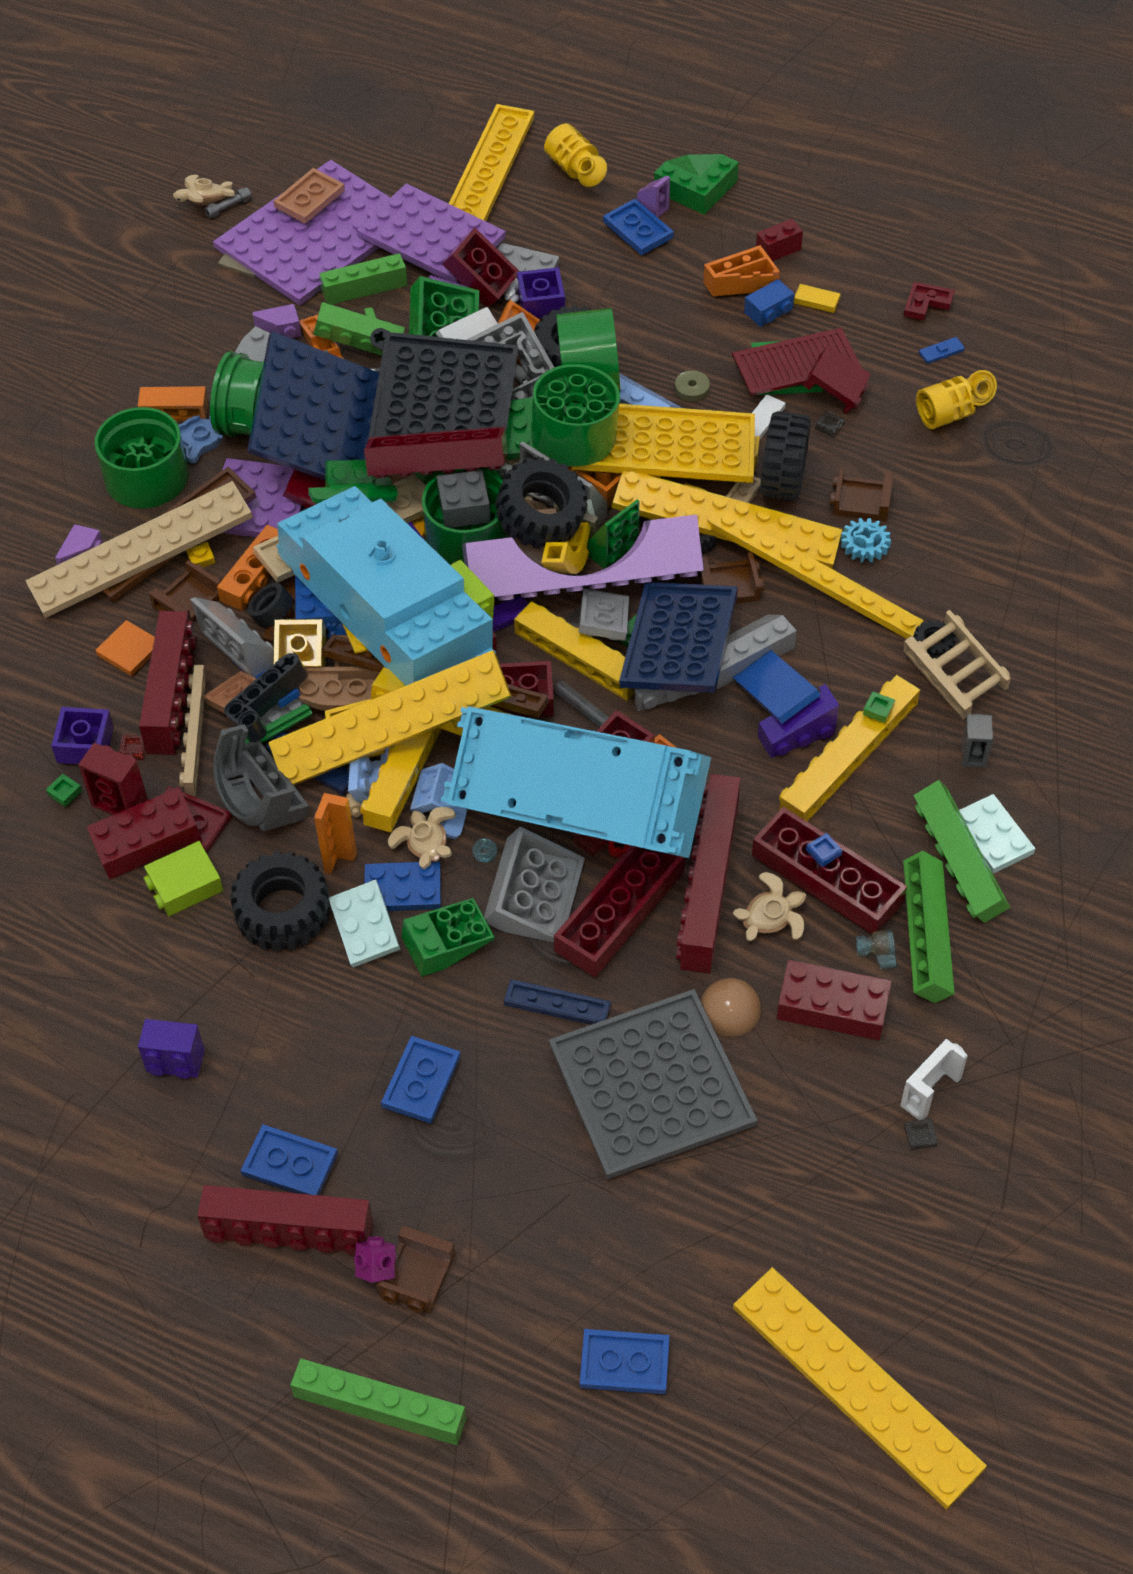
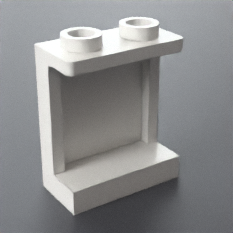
[900,1039,967,1122]

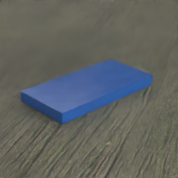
[733,650,820,724]

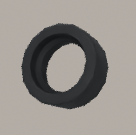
[248,583,293,627]

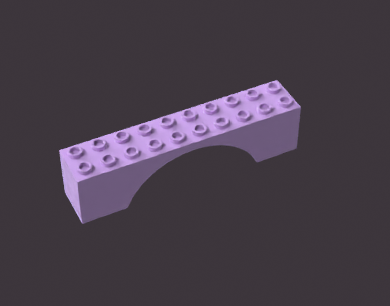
[462,515,703,601]

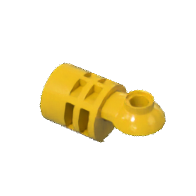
[544,123,607,187]
[916,370,997,429]

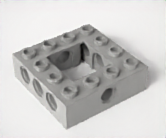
[466,312,554,400]

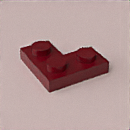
[903,282,955,320]

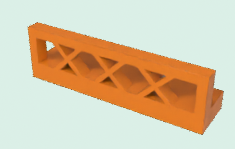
[314,793,357,874]

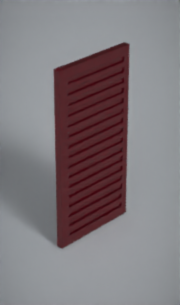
[732,328,862,396]

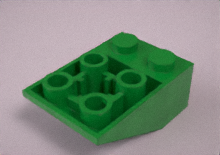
[587,499,640,569]
[401,898,495,977]

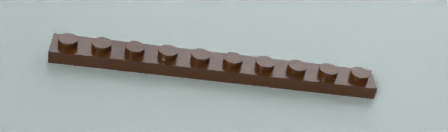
[322,634,548,718]

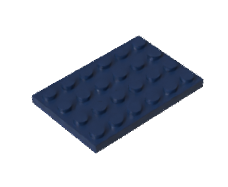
[619,582,738,693]

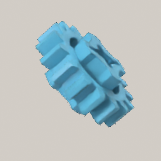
[841,518,891,562]

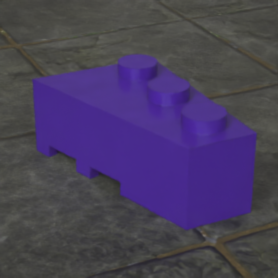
[758,684,839,758]

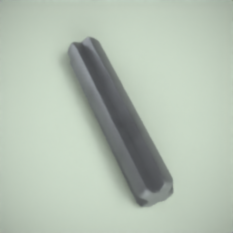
[554,681,609,727]

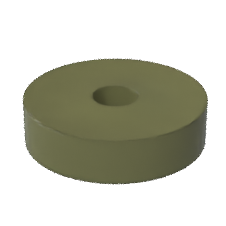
[675,371,710,402]

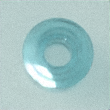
[472,838,497,862]

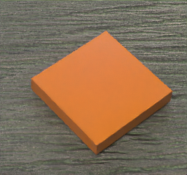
[95,620,155,676]

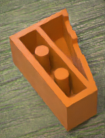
[703,245,780,296]

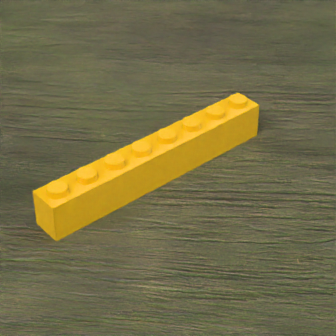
[779,675,920,822]

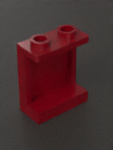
[803,345,871,413]

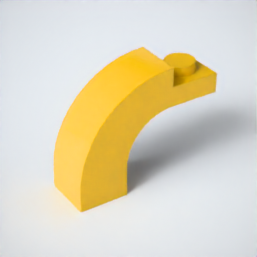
[541,522,591,574]

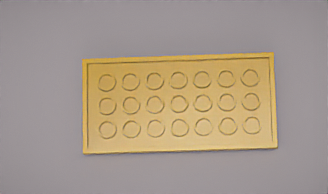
[572,404,755,483]

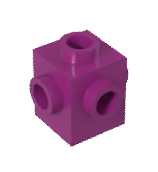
[354,1236,396,1283]

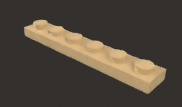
[180,665,206,797]

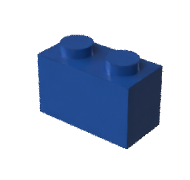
[744,279,794,327]

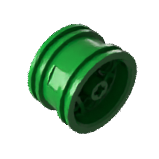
[210,351,264,437]

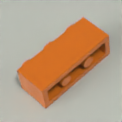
[138,386,208,421]

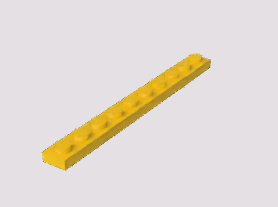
[711,509,924,639]

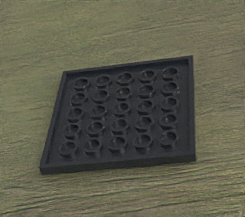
[368,332,518,441]

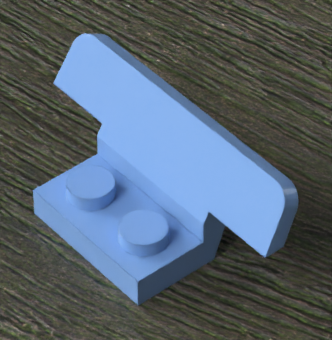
[348,745,398,823]
[410,763,467,839]

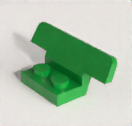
[308,459,398,504]

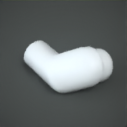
[503,278,519,303]

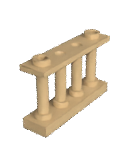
[903,610,1011,720]

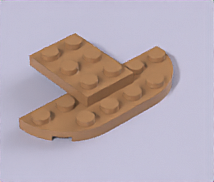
[296,635,379,711]

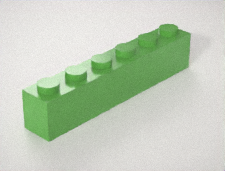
[914,780,1011,923]
[903,850,955,1003]
[290,1358,466,1445]

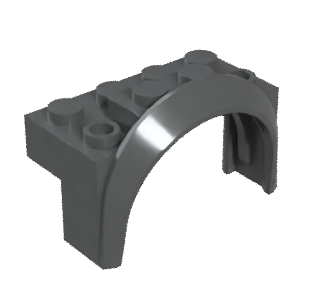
[213,725,309,831]

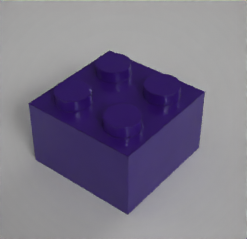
[517,267,565,318]
[52,707,114,764]
[138,1019,205,1079]

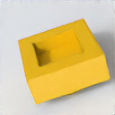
[186,542,216,567]

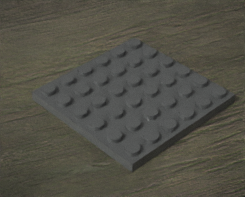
[549,989,758,1180]

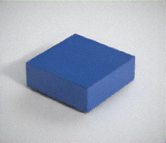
[806,833,843,867]

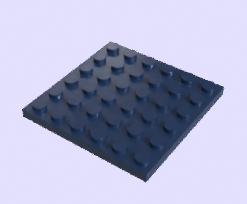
[247,331,379,480]

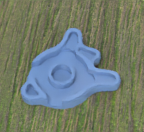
[178,415,223,463]

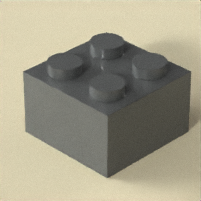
[437,470,490,528]

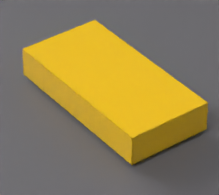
[794,284,841,313]

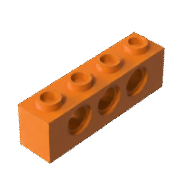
[217,525,278,611]

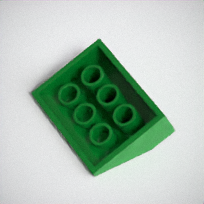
[409,276,479,337]

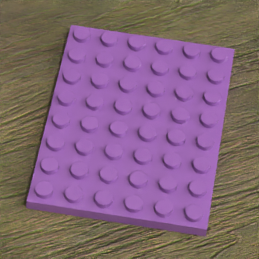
[213,160,390,305]

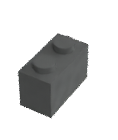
[961,714,993,768]

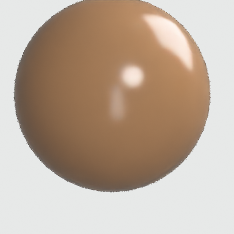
[700,978,761,1037]

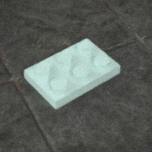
[959,794,1035,874]
[329,880,400,968]

